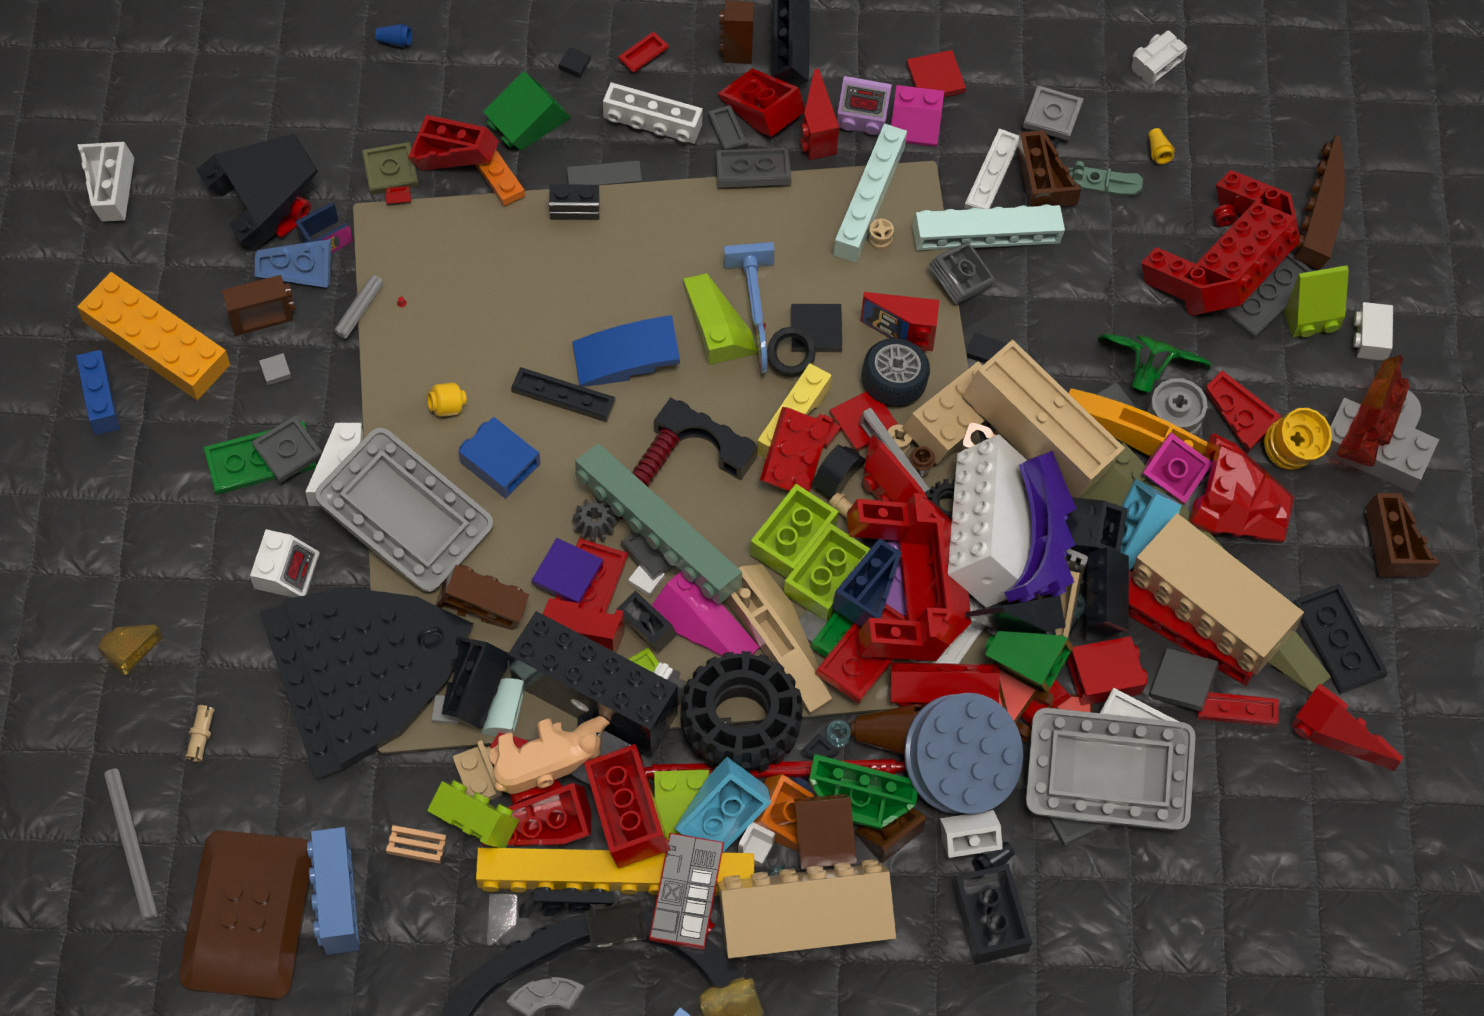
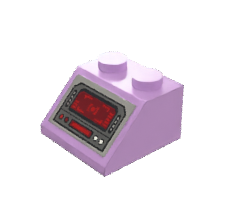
[837,76,892,135]

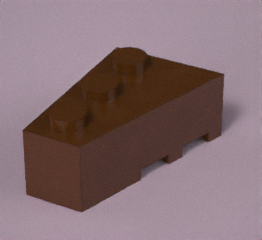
[719,0,754,64]
[1017,130,1081,207]
[1365,493,1440,577]
[435,565,530,630]

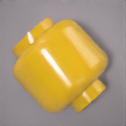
[427,382,467,417]

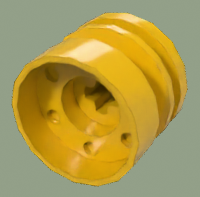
[1264,408,1332,470]

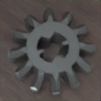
[572,498,617,542]

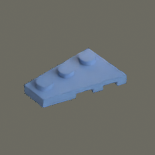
[255,239,331,288]

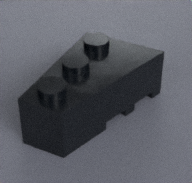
[442,636,509,729]

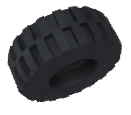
[680,651,803,773]

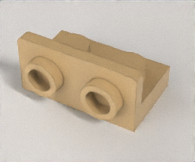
[452,740,502,800]

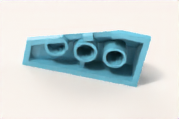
[1120,479,1182,570]

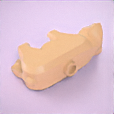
[489,716,610,794]

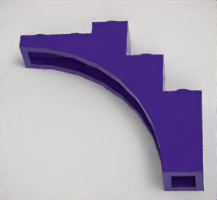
[1004,451,1076,603]

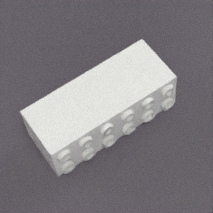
[948,434,1032,608]

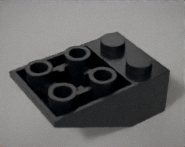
[1065,497,1127,556]

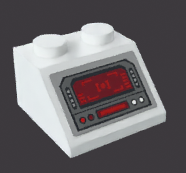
[250,529,320,597]

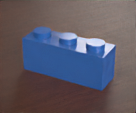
[76,350,120,435]

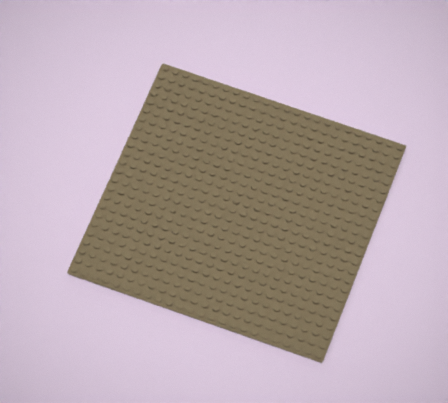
[353,161,995,754]

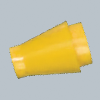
[1148,128,1175,164]

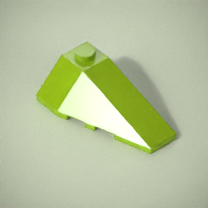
[683,273,757,365]

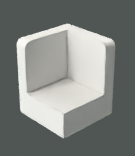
[738,822,775,867]

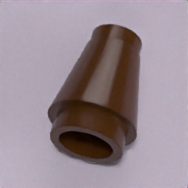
[909,446,935,478]

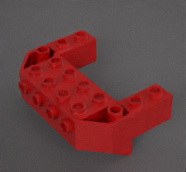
[1141,170,1300,316]
[847,493,972,661]

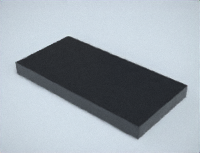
[1292,583,1388,695]

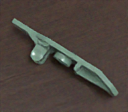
[1068,161,1143,196]

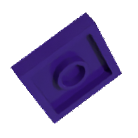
[532,538,603,604]

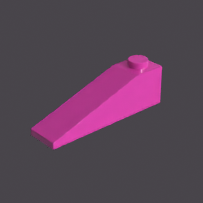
[652,571,760,657]

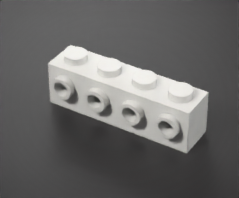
[603,83,703,144]

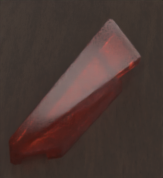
[1336,355,1410,467]

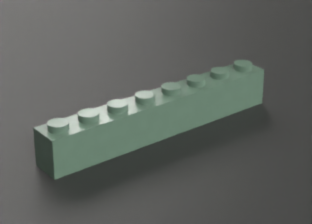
[575,443,742,605]

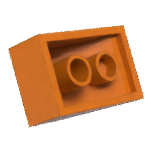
[753,774,817,852]

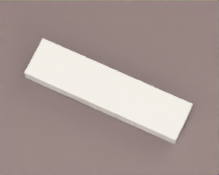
[964,129,1019,209]

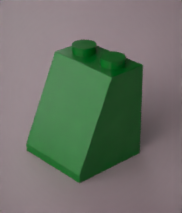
[483,71,571,151]
[985,631,1074,692]

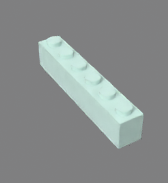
[834,124,907,263]
[912,204,1065,251]

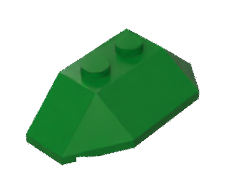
[808,754,918,830]

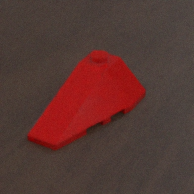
[1291,683,1404,771]

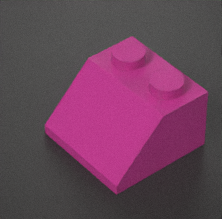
[891,85,944,147]

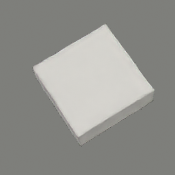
[628,565,665,597]

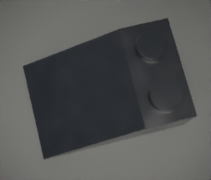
[966,596,1066,635]

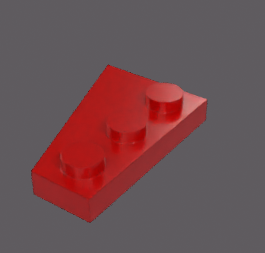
[1205,370,1281,453]

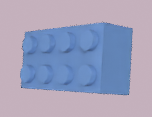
[307,827,360,955]

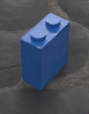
[458,417,540,499]

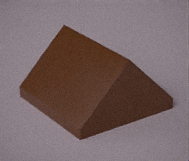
[854,809,926,863]

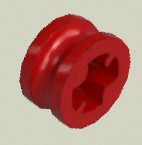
[1213,204,1237,227]

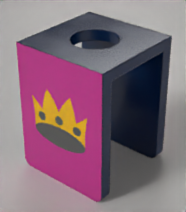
[295,202,353,253]

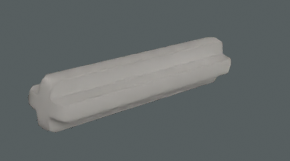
[335,275,383,338]

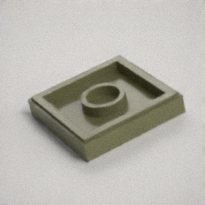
[362,142,419,195]

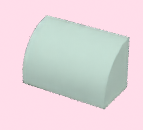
[481,678,525,737]

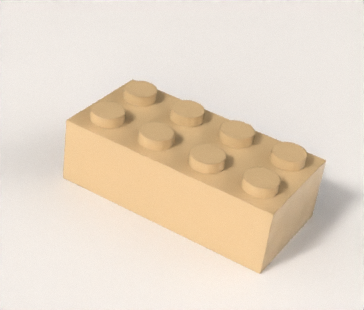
[902,361,989,465]

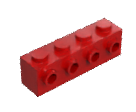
[890,663,1000,705]

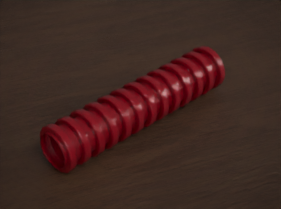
[608,429,680,519]

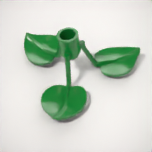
[1098,334,1211,392]

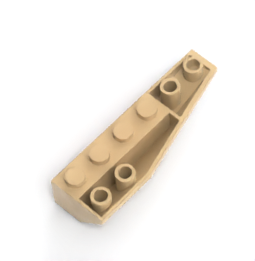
[725,564,832,714]

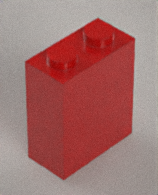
[1066,636,1148,706]

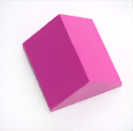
[1142,433,1212,504]

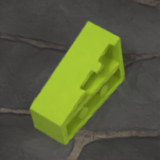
[427,780,519,848]

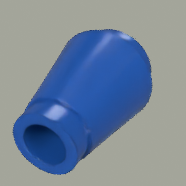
[375,24,412,48]

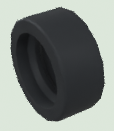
[767,326,816,377]

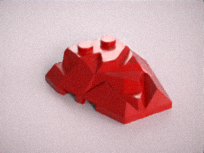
[1189,433,1295,543]

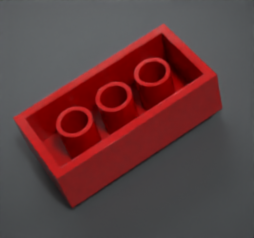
[584,744,670,869]

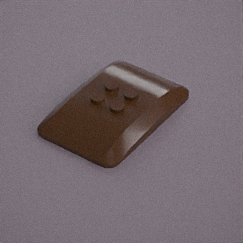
[179,830,312,1000]

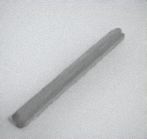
[104,768,158,921]

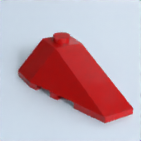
[480,783,591,846]

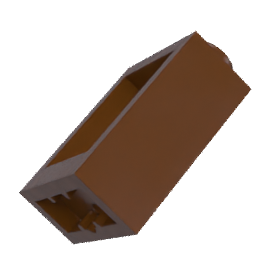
[222,275,296,336]

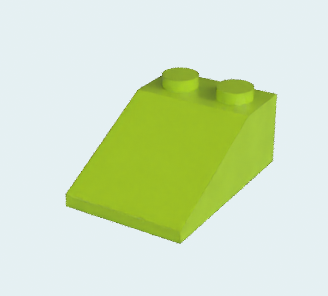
[1284,265,1349,337]
[654,770,709,840]

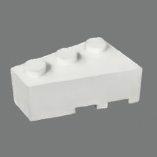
[77,142,134,221]
[305,423,364,506]

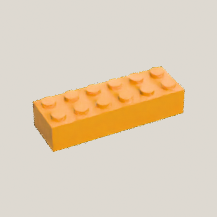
[77,272,230,400]

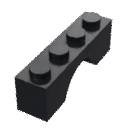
[654,397,758,481]

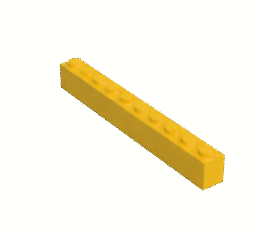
[476,848,754,896]

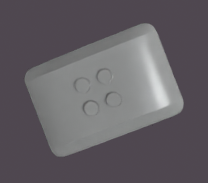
[315,428,493,592]
[1026,708,1196,830]

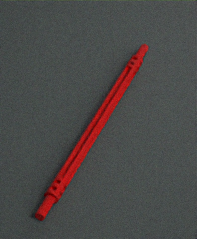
[645,759,907,780]

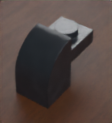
[811,444,866,498]

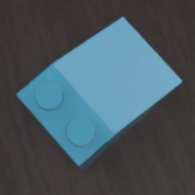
[675,757,771,852]

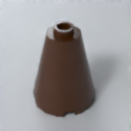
[851,704,924,755]

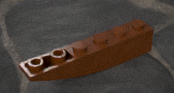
[1294,135,1345,270]

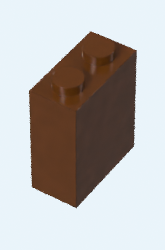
[794,793,857,869]

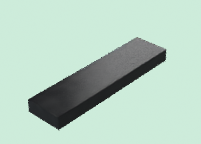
[511,367,616,422]

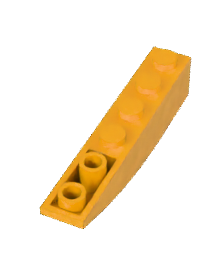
[1069,388,1210,460]

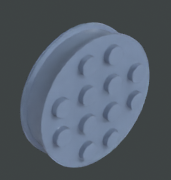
[905,693,1023,814]

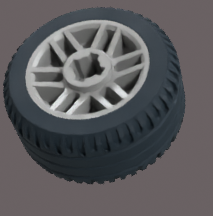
[861,338,930,406]

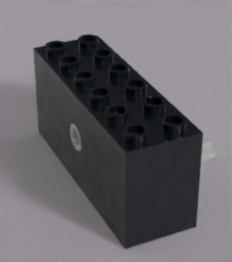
[508,611,678,758]

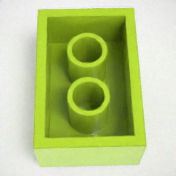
[750,484,839,578]
[784,523,870,622]

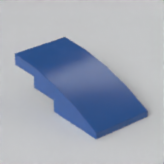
[572,315,680,387]

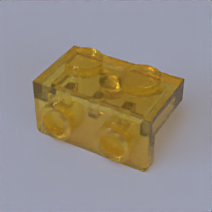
[699,978,764,1016]

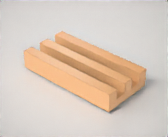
[386,825,447,864]

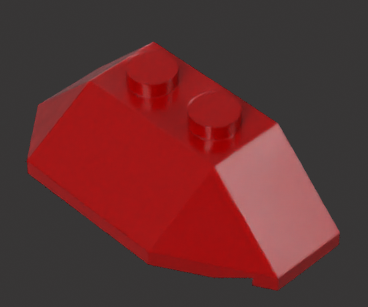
[862,435,932,503]

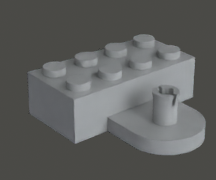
[1325,386,1439,494]

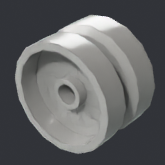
[1147,378,1208,436]

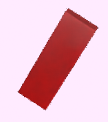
[1197,692,1279,727]

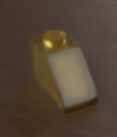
[98,624,163,675]

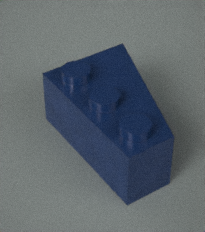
[832,538,902,627]

